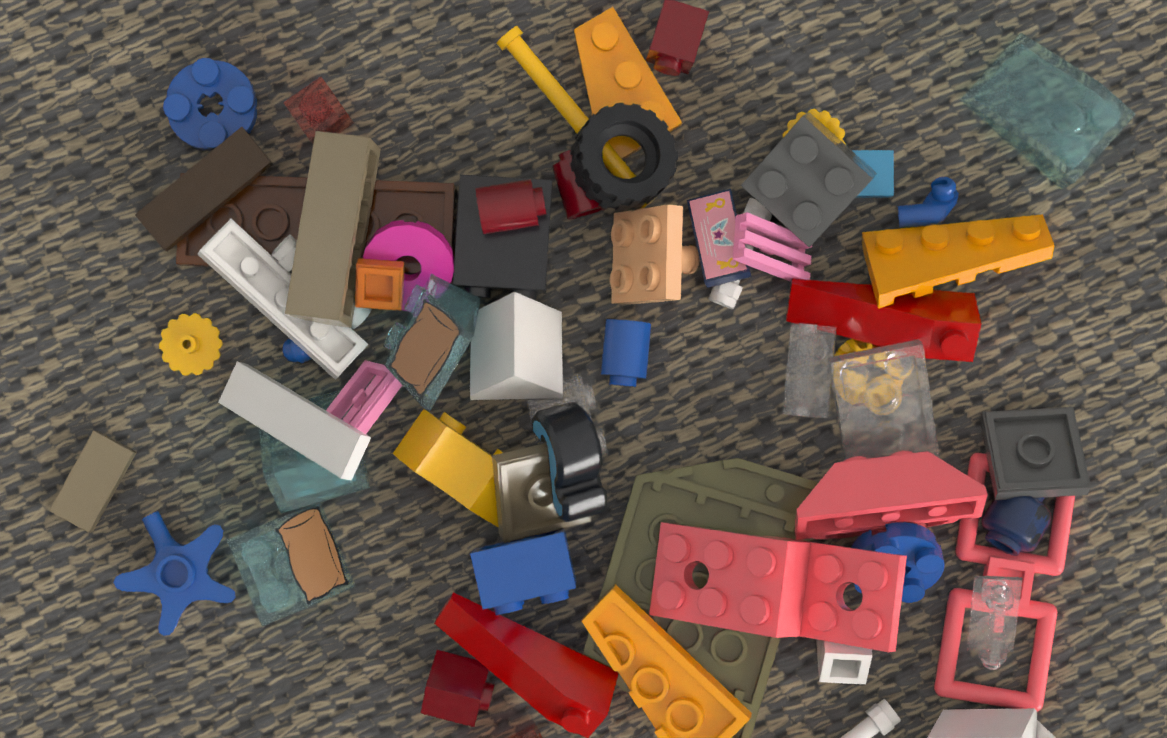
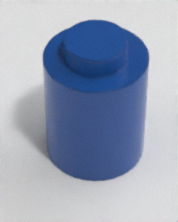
[601,319,651,387]

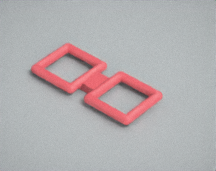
[934,452,1075,712]

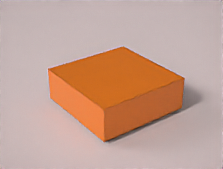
[355,258,405,311]

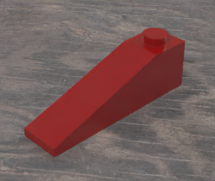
[786,278,982,362]
[434,592,619,738]

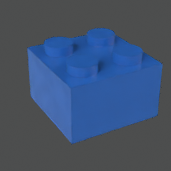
[470,528,577,615]

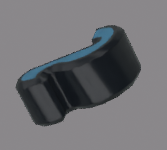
[532,402,607,522]

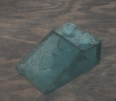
[960,33,1136,190]

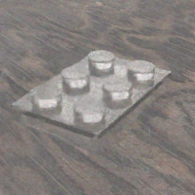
[828,339,940,460]

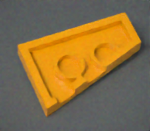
[574,7,682,160]

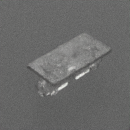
[783,323,836,418]
[967,576,1022,670]

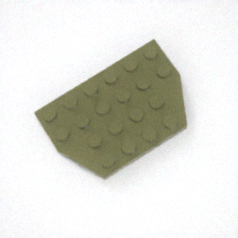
[583,458,819,738]

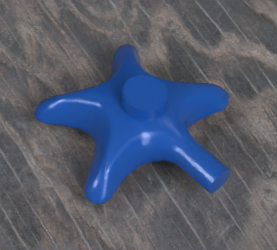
[113,511,235,636]

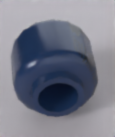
[982,496,1051,556]

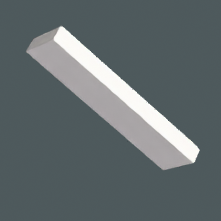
[198,219,368,380]
[218,361,371,481]

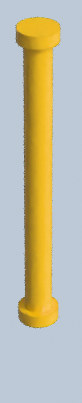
[496,26,653,209]

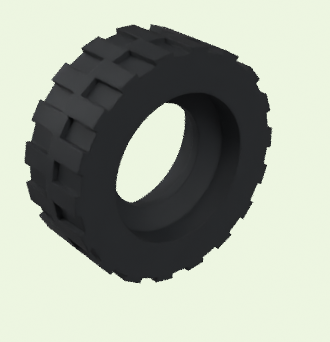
[570,103,678,212]

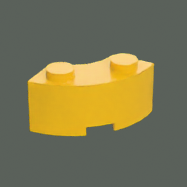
[393,409,504,527]

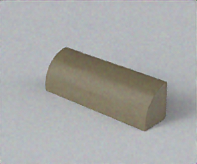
[285,131,381,328]

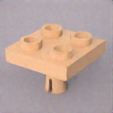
[610,205,700,304]

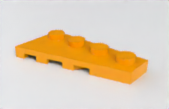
[862,214,1054,308]
[582,584,752,738]

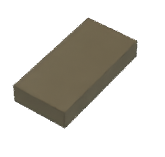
[49,430,137,533]

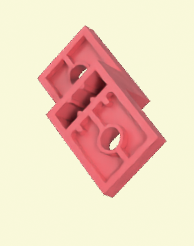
[649,522,907,652]

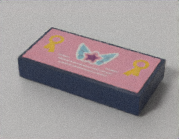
[687,189,752,288]

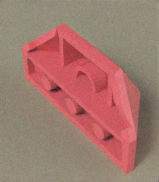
[794,451,988,540]

